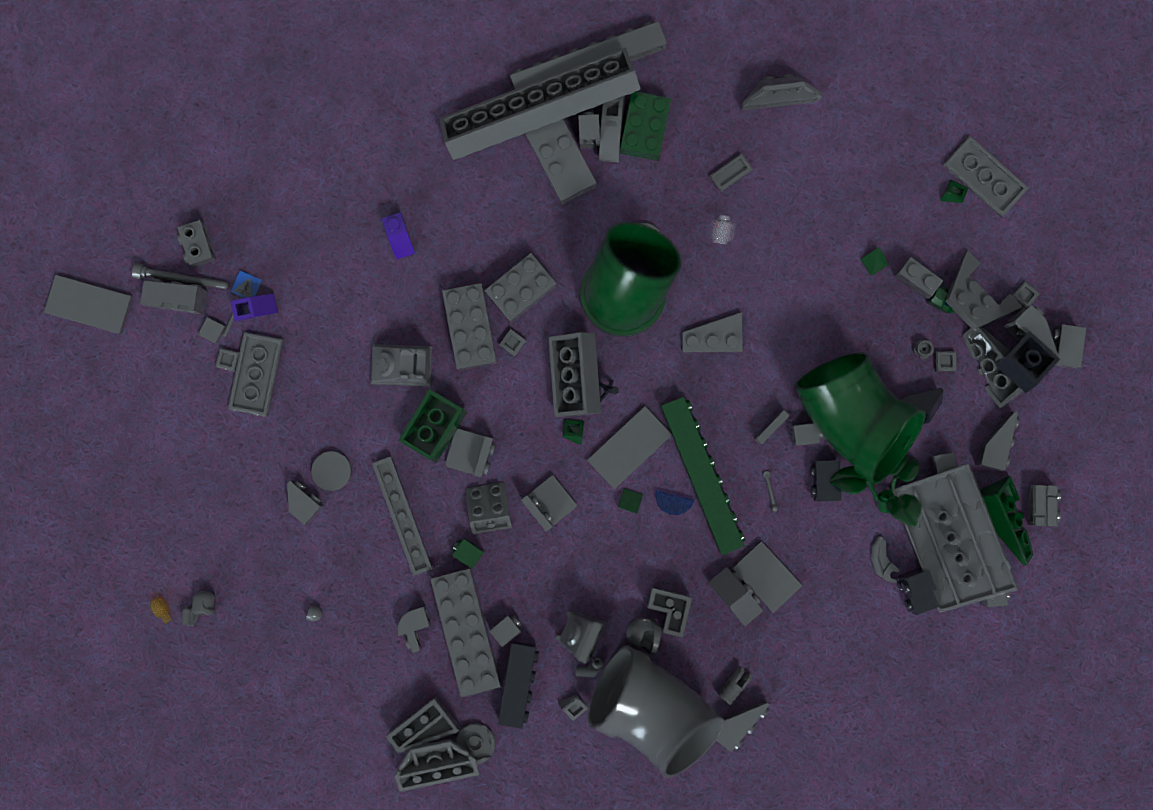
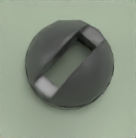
[306,604,322,622]

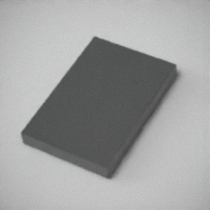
[732,541,802,613]

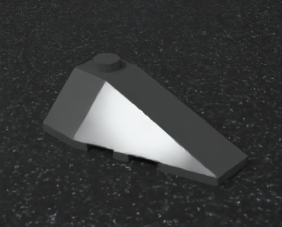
[962,326,1024,409]

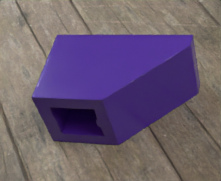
[230,293,278,321]

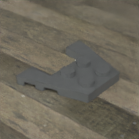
[945,251,1022,330]

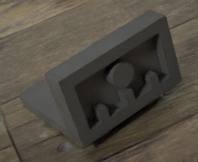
[521,476,577,532]
[466,482,512,534]

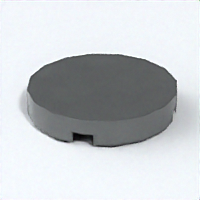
[311,451,352,491]
[455,723,495,764]

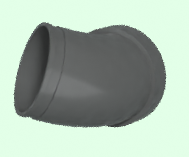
[588,646,724,778]

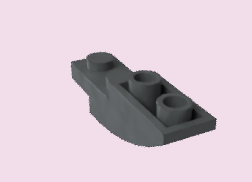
[599,95,625,162]

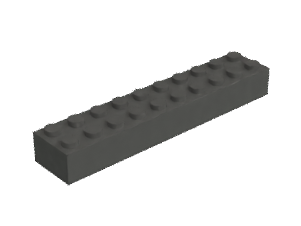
[439,47,640,160]

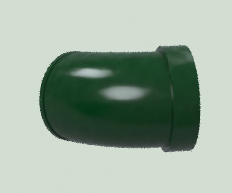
[580,222,682,337]
[795,352,926,484]

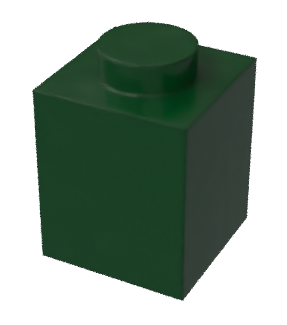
[452,538,485,569]

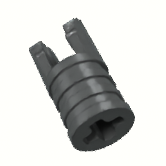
[717,666,752,705]

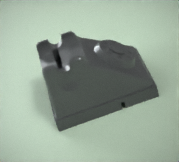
[371,344,432,386]
[555,610,607,663]

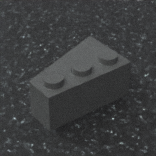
[386,695,461,753]

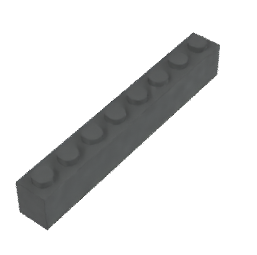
[510,21,667,90]

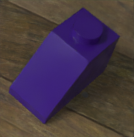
[382,212,415,260]

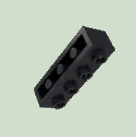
[498,641,539,729]

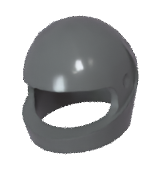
[627,617,661,655]

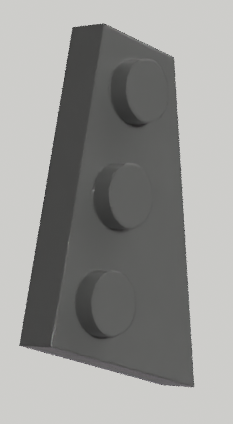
[682,312,742,353]

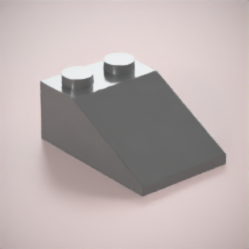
[1003,305,1060,366]

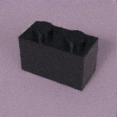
[810,460,842,501]

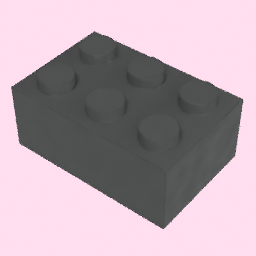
[485,253,557,323]

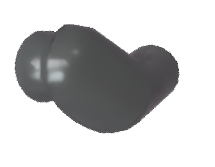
[576,657,604,677]

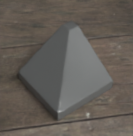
[558,695,588,721]

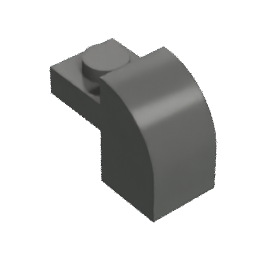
[398,605,431,653]

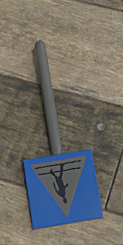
[223,271,262,337]

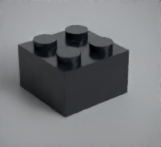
[995,331,1060,393]

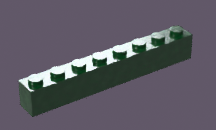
[661,397,746,555]

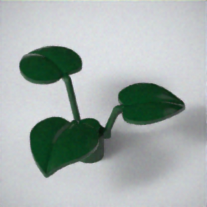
[830,455,922,527]

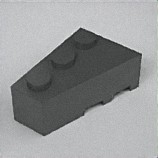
[140,278,208,315]

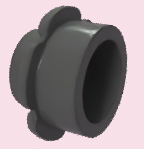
[914,340,934,359]

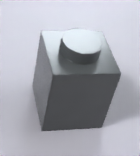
[791,424,823,446]
[930,453,957,476]
[489,614,522,647]

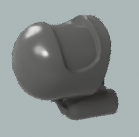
[181,591,216,626]

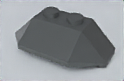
[741,74,822,111]
[395,739,479,792]

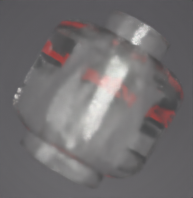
[708,215,736,245]

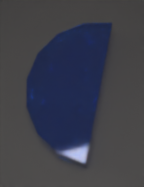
[655,491,695,515]

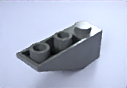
[976,411,1019,471]
[717,700,769,752]

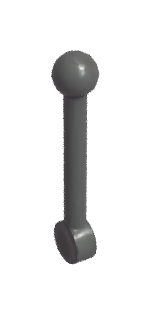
[763,471,779,512]

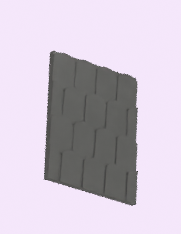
[893,464,1019,613]

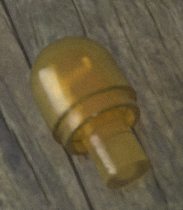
[150,597,172,624]

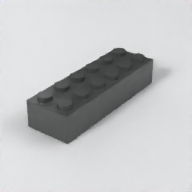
[430,568,502,698]

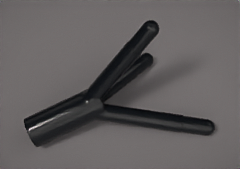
[599,380,619,402]

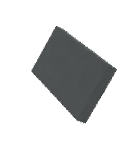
[943,136,1029,218]
[44,275,133,334]
[228,332,284,417]
[587,406,672,489]

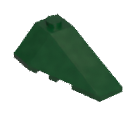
[980,476,1034,566]

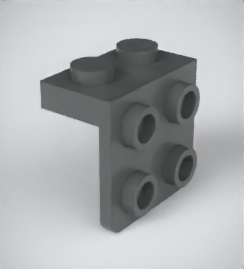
[446,429,496,478]

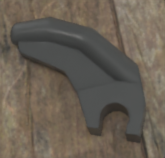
[871,536,899,583]

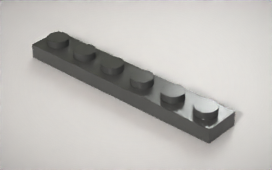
[372,456,433,576]

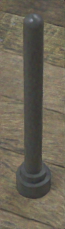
[132,262,229,289]

